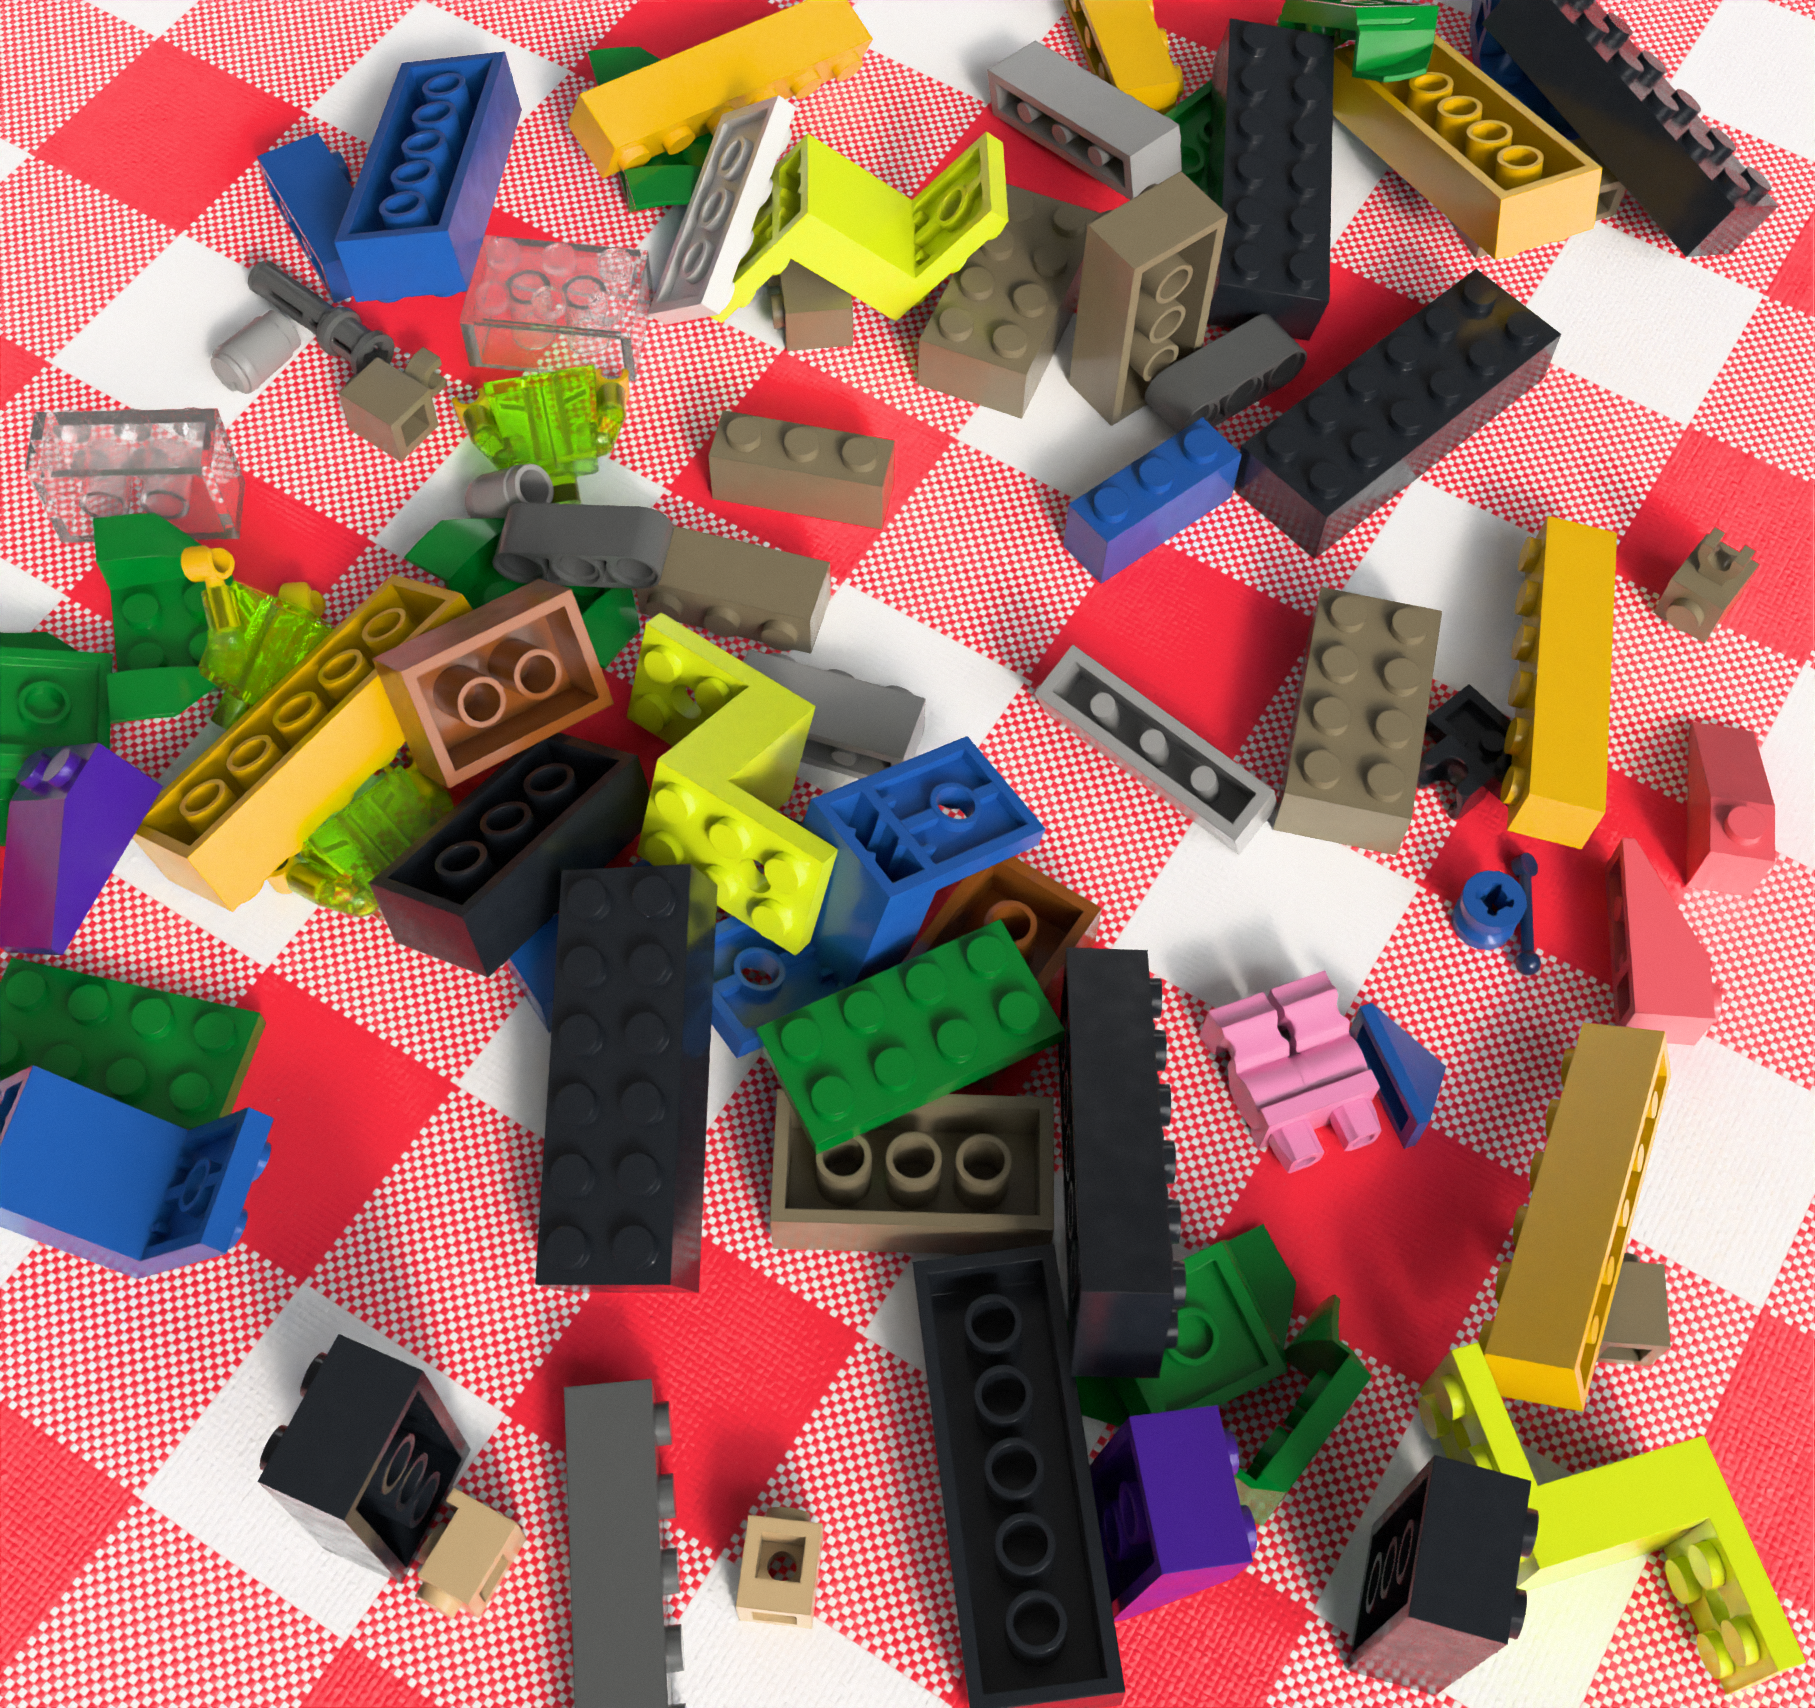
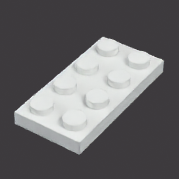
[647,95,796,325]

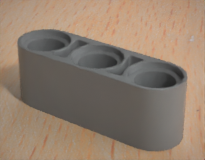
[1144,314,1307,434]
[492,502,674,589]

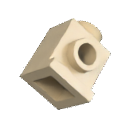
[415,1488,527,1619]
[736,1507,823,1629]

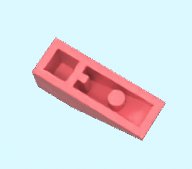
[1686,722,1775,897]
[1604,837,1722,1046]

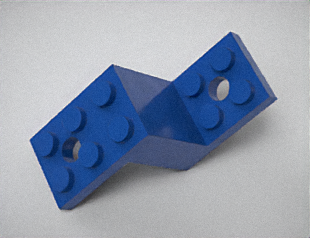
[711,736,1046,1059]
[0,1065,274,1279]

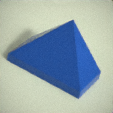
[1349,1003,1447,1149]

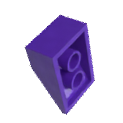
[0,743,163,955]
[1090,1405,1257,1622]

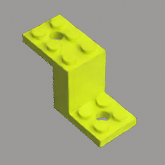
[710,131,1009,323]
[627,612,838,956]
[1418,1342,1806,1695]

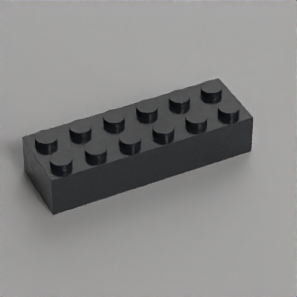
[1482,0,1779,257]
[1207,18,1334,341]
[1234,269,1562,559]
[535,864,718,1293]
[1057,948,1186,1378]
[912,1244,1126,1708]

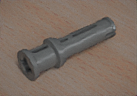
[247,260,395,374]

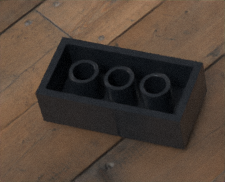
[369,732,650,978]
[257,1334,471,1585]
[1347,1455,1539,1696]

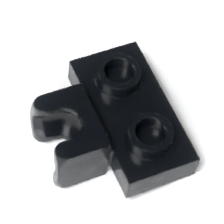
[1417,684,1512,820]

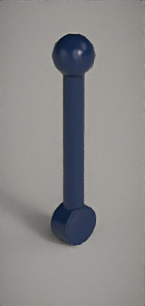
[1511,853,1541,976]

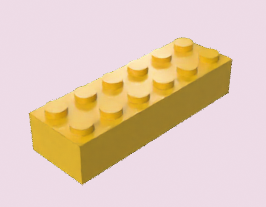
[1333,34,1602,260]
[132,574,473,912]

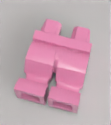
[1199,970,1382,1173]

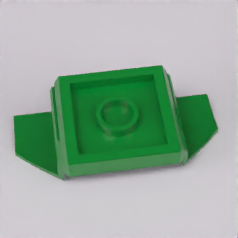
[1277,0,1439,82]
[588,47,714,213]
[93,513,250,724]
[404,518,640,669]
[0,632,113,846]
[1066,1224,1296,1428]
[1234,1294,1372,1525]

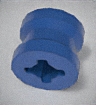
[1451,870,1527,950]

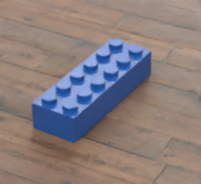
[334,51,522,303]

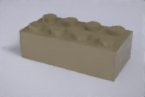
[1069,171,1228,426]
[917,184,1101,419]
[1273,587,1442,855]
[770,1089,1054,1254]

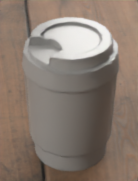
[210,310,301,394]
[465,464,553,519]

